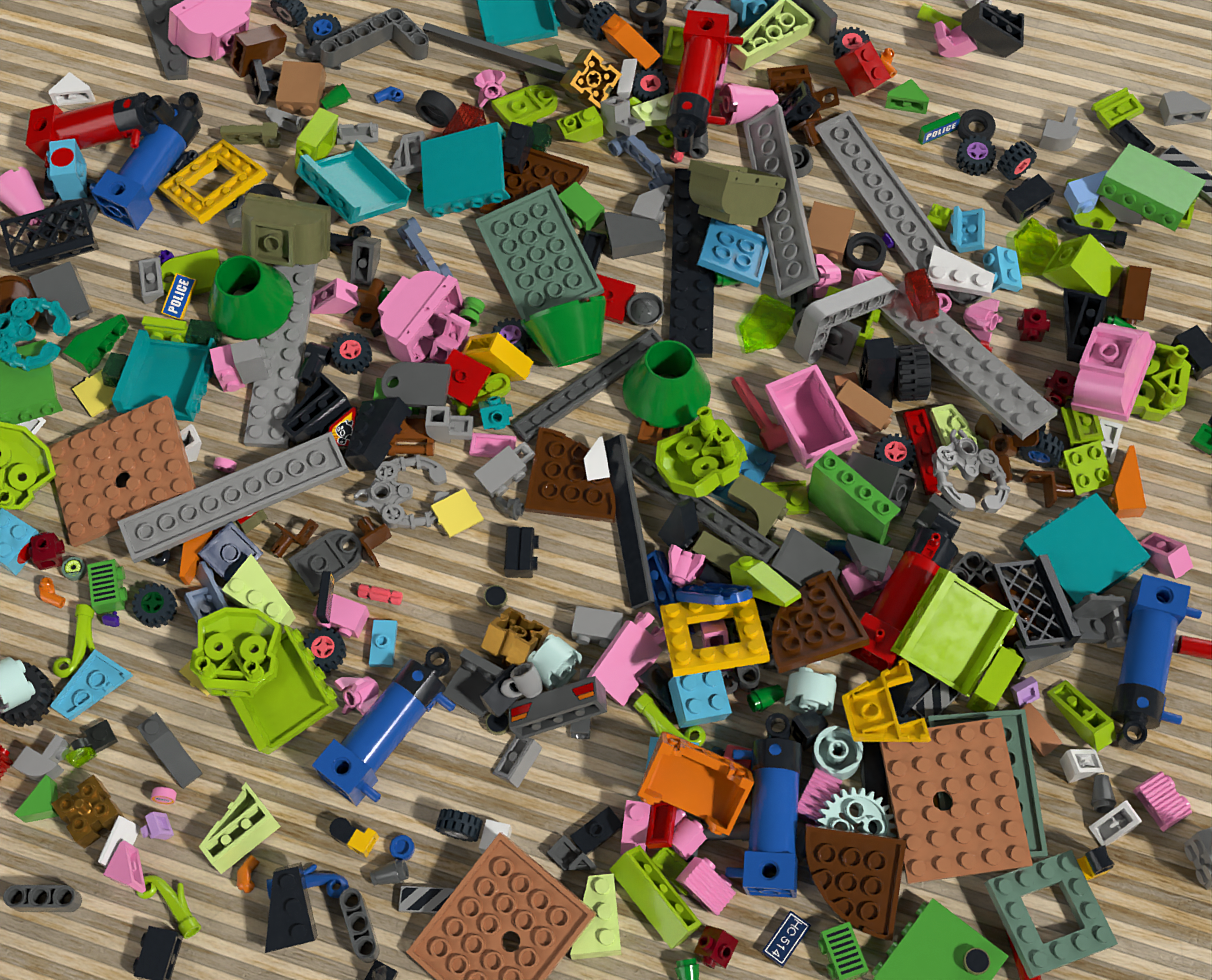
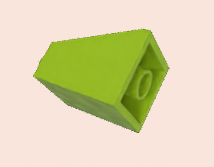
[1042,234,1124,298]

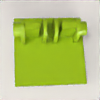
[1058,440,1114,495]

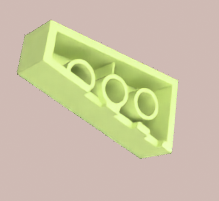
[729,0,815,70]

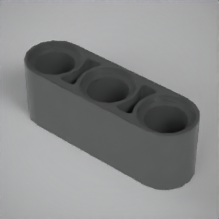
[3,885,82,912]
[339,888,380,963]

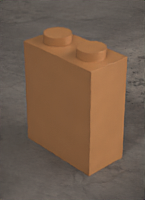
[275,61,327,116]
[807,201,856,265]
[834,379,893,434]

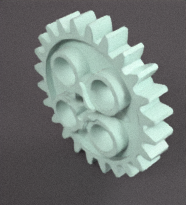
[815,787,896,837]

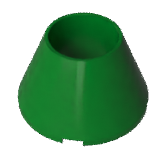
[207,255,294,341]
[520,296,606,368]
[622,340,711,428]

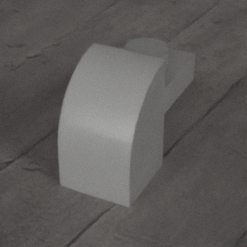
[600,96,645,138]
[1039,106,1080,152]
[425,406,474,443]
[12,734,71,782]

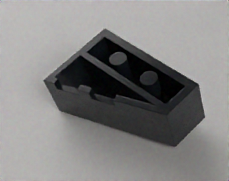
[961,2,1024,58]
[1063,288,1107,363]
[859,337,899,408]
[281,372,352,446]
[345,397,412,472]
[265,862,318,953]

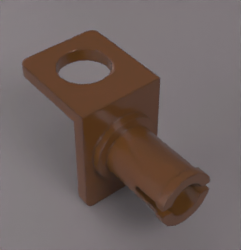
[808,79,840,111]
[791,109,822,148]
[353,278,385,330]
[1021,470,1075,508]
[357,516,392,568]
[269,519,319,558]

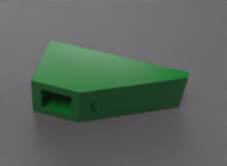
[63,314,129,374]

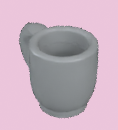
[501,662,543,698]

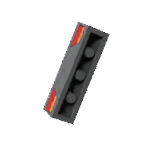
[509,676,607,740]

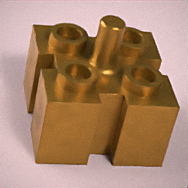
[559,49,622,109]
[481,607,550,667]
[51,775,125,849]

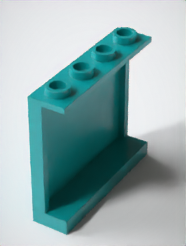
[476,0,561,46]
[421,122,510,217]
[296,140,411,224]
[112,330,217,422]
[1020,493,1151,607]

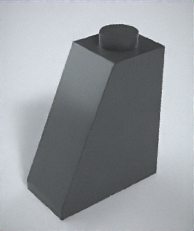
[604,212,666,260]
[1012,631,1074,678]

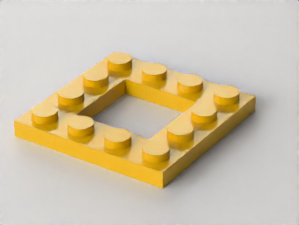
[157,139,268,225]
[660,597,770,677]

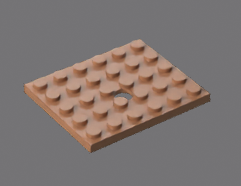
[48,396,196,547]
[880,717,1033,885]
[406,832,597,980]

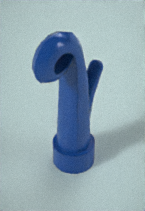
[266,864,349,899]

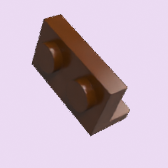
[767,64,812,93]

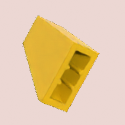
[463,332,534,382]

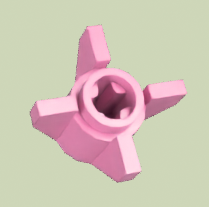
[474,69,508,108]
[813,254,841,298]
[963,298,1003,342]
[668,544,706,587]
[334,676,379,716]

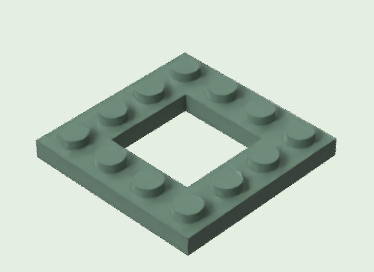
[984,850,1118,979]

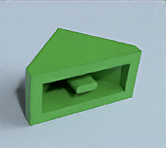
[885,79,929,114]
[14,775,59,823]

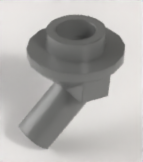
[495,496,524,521]

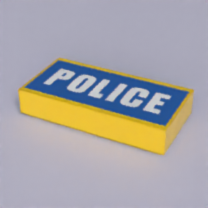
[161,273,198,321]

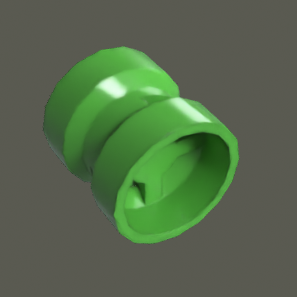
[458,297,485,327]

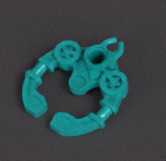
[0,297,71,371]

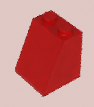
[834,40,891,97]

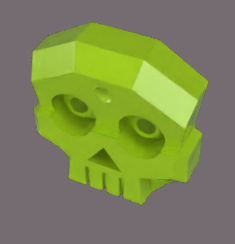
[1131,343,1191,422]
[655,406,748,498]
[0,422,57,511]
[190,607,283,698]

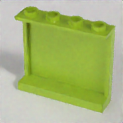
[891,567,1018,697]
[230,625,339,755]

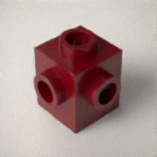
[1017,308,1050,342]
[1043,369,1077,407]
[29,532,65,571]
[694,925,739,969]

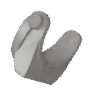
[265,107,306,134]

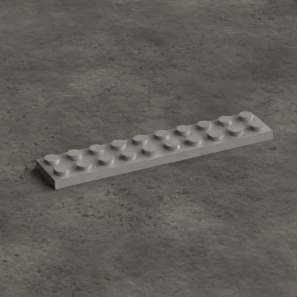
[743,103,819,299]
[815,110,953,289]
[244,263,318,449]
[878,280,1057,440]
[118,432,349,563]

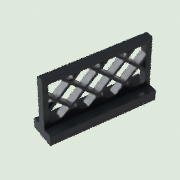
[0,199,99,273]
[991,554,1082,649]

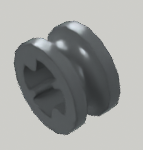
[722,671,738,695]

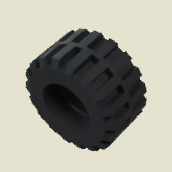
[893,344,931,402]
[0,662,55,727]

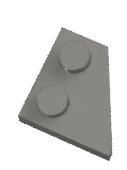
[389,131,426,177]

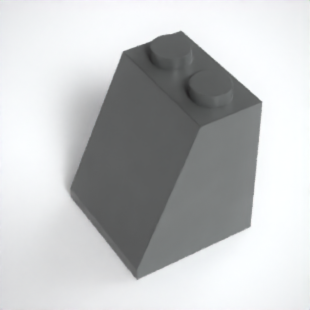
[29,261,93,328]
[846,451,919,518]
[771,527,842,590]

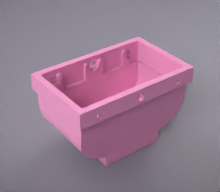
[168,0,251,61]
[377,271,464,363]
[1071,322,1156,422]
[765,364,858,469]

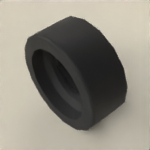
[553,0,593,29]
[629,0,667,27]
[415,90,457,128]
[845,232,887,272]

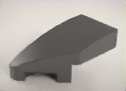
[546,835,597,870]

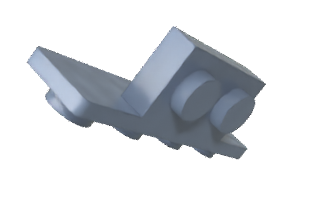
[184,561,231,625]

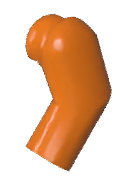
[880,48,897,78]
[39,577,66,608]
[237,855,260,893]

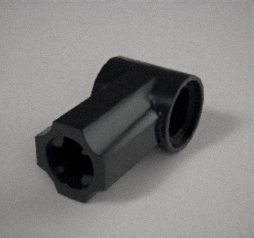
[297,342,332,387]

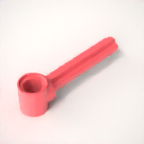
[731,376,789,452]

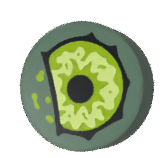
[62,557,87,581]

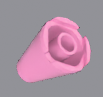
[719,83,778,125]
[0,167,46,226]

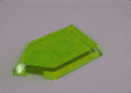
[1013,217,1059,277]
[739,294,796,354]

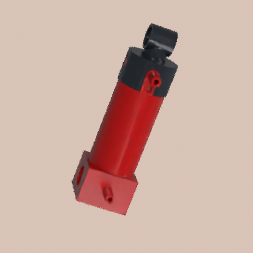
[666,10,744,152]
[25,92,175,168]
[847,511,961,672]

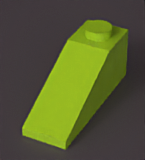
[730,556,801,607]
[1047,680,1116,752]

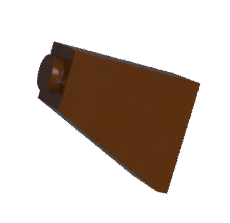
[229,24,287,78]
[1117,265,1152,325]

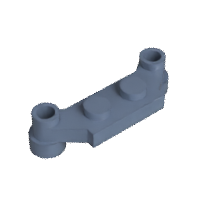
[607,134,674,191]
[396,217,453,277]

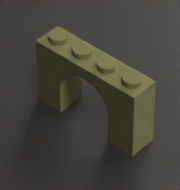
[692,473,789,578]

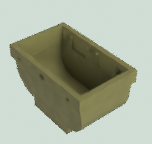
[688,159,786,226]
[241,193,331,267]

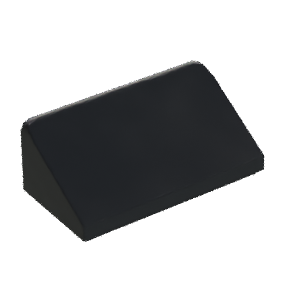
[480,663,520,717]

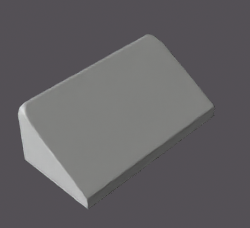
[138,257,164,304]
[492,736,542,788]

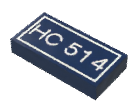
[761,910,811,968]

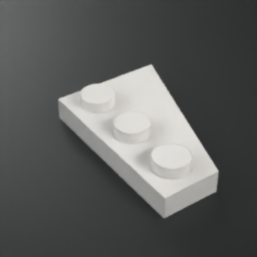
[925,245,995,297]

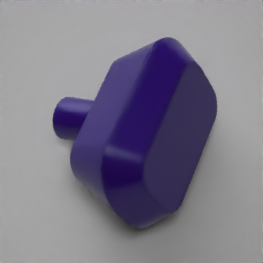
[882,233,895,248]
[159,250,174,265]
[102,611,120,627]

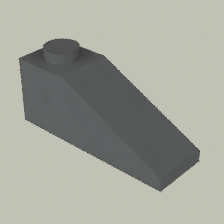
[137,712,203,789]

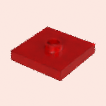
[587,273,636,324]
[444,348,492,408]

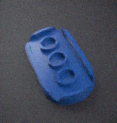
[675,583,753,605]

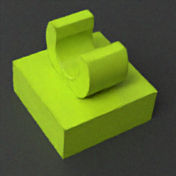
[927,203,954,231]

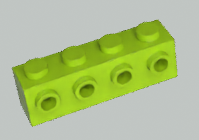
[609,845,702,949]

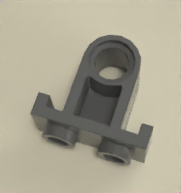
[912,493,959,529]

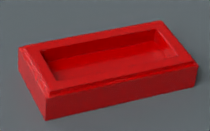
[645,801,677,849]

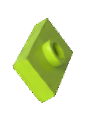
[651,847,689,897]

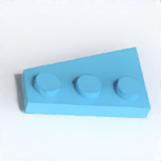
[50,649,133,721]

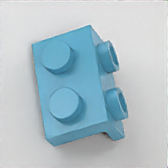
[950,206,985,253]
[983,245,1023,293]

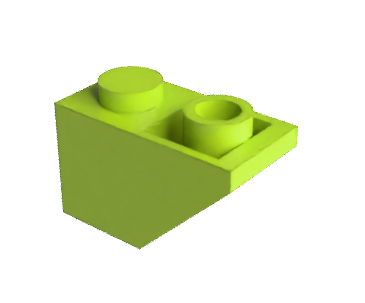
[556,106,603,143]

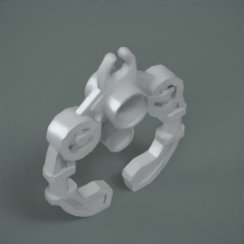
[932,429,1011,513]
[354,454,450,530]

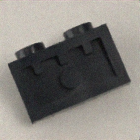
[779,81,821,133]

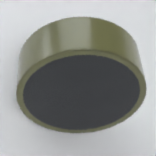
[484,585,508,610]
[486,712,509,736]
[963,948,990,975]

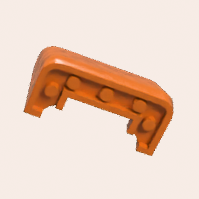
[637,732,754,836]

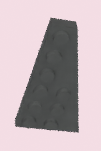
[140,0,189,81]

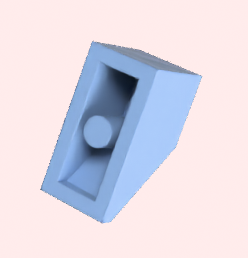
[1063,170,1108,215]

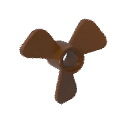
[975,414,1039,483]

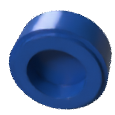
[390,835,415,861]

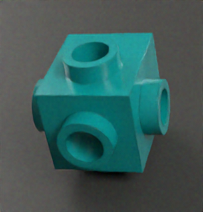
[479,396,513,430]

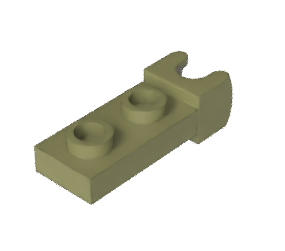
[220,122,281,148]

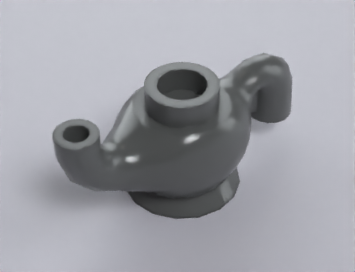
[295,40,341,70]

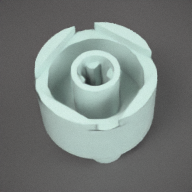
[527,634,582,690]
[0,657,35,713]
[785,667,837,716]
[812,726,863,780]

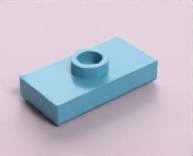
[369,620,398,668]

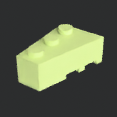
[222,554,296,634]
[199,782,281,874]
[570,873,622,960]

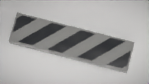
[1158,145,1212,204]
[911,659,993,724]
[399,886,455,914]

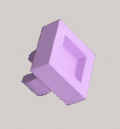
[1009,676,1040,708]
[140,812,174,840]

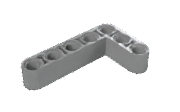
[794,276,899,364]

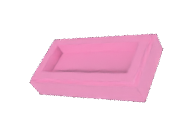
[469,433,517,458]

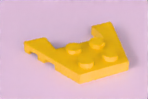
[841,659,931,742]

